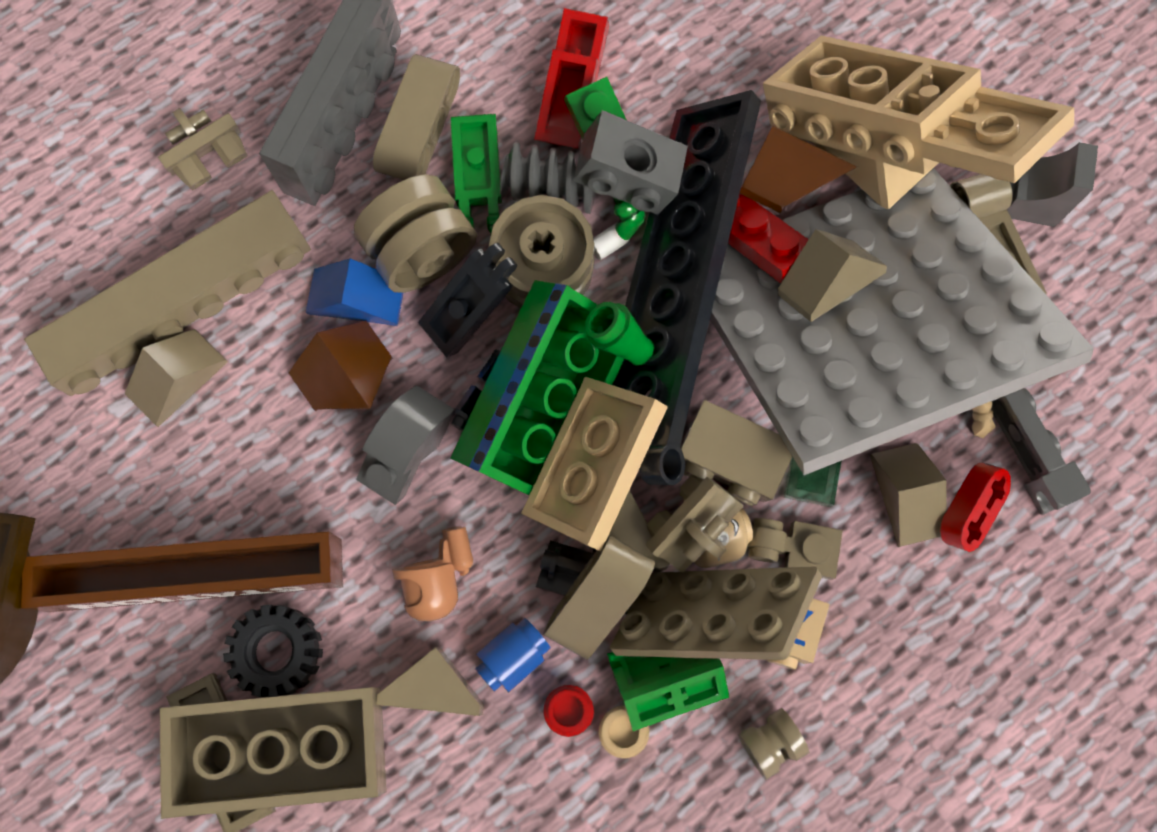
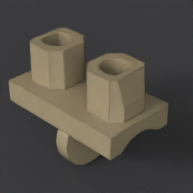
[158,108,248,191]
[645,475,744,573]

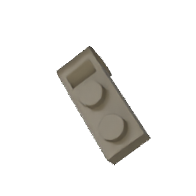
[950,174,1047,294]

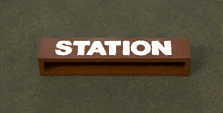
[21,531,343,612]

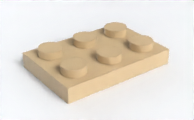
[521,377,667,551]

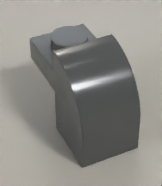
[356,385,454,505]

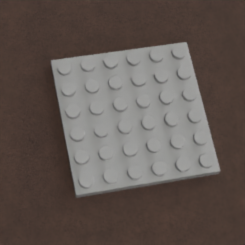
[710,168,1094,475]

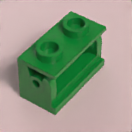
[607,652,729,731]

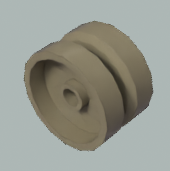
[354,174,477,293]
[489,195,595,309]

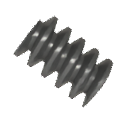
[500,142,596,214]

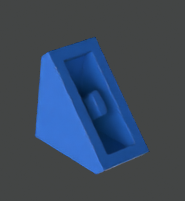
[306,258,404,326]

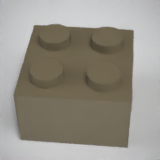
[681,400,792,506]

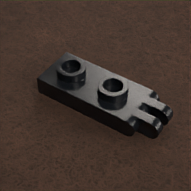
[418,243,517,357]

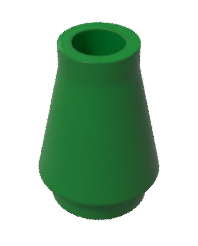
[585,302,654,365]

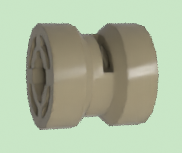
[738,708,810,780]

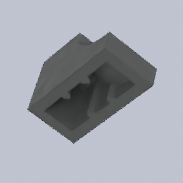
[1007,142,1098,227]

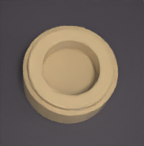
[599,706,649,758]

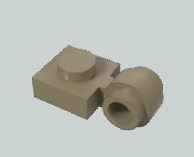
[747,518,843,580]

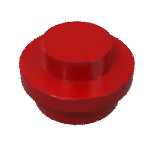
[543,685,594,737]

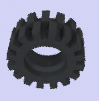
[223,605,323,697]

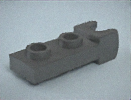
[991,388,1091,515]

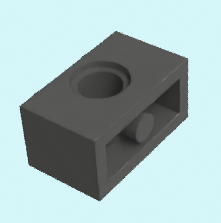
[573,110,688,215]

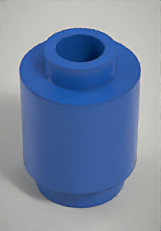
[475,618,551,693]

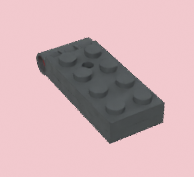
[259,0,401,206]

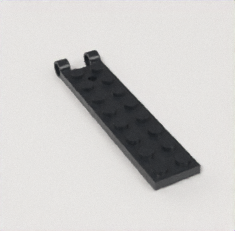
[612,90,761,485]

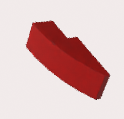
[534,8,610,150]

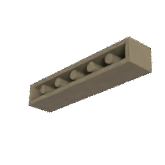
[24,190,311,396]

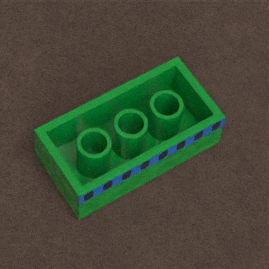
[450,280,624,496]

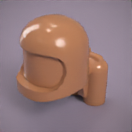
[392,526,473,621]

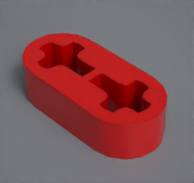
[940,462,1011,552]

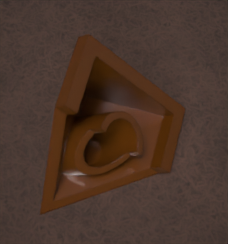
[740,126,857,214]
[288,320,393,411]

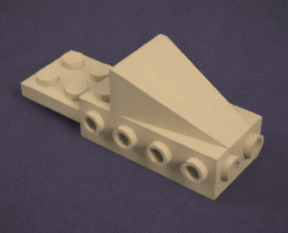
[763,35,1074,209]

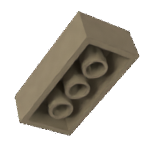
[160,687,387,819]

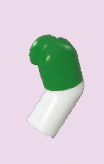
[593,200,645,260]

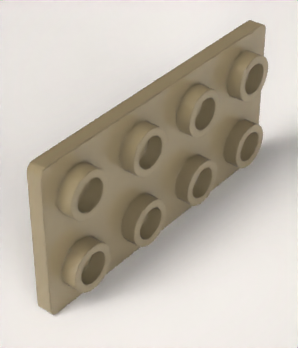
[610,566,822,660]

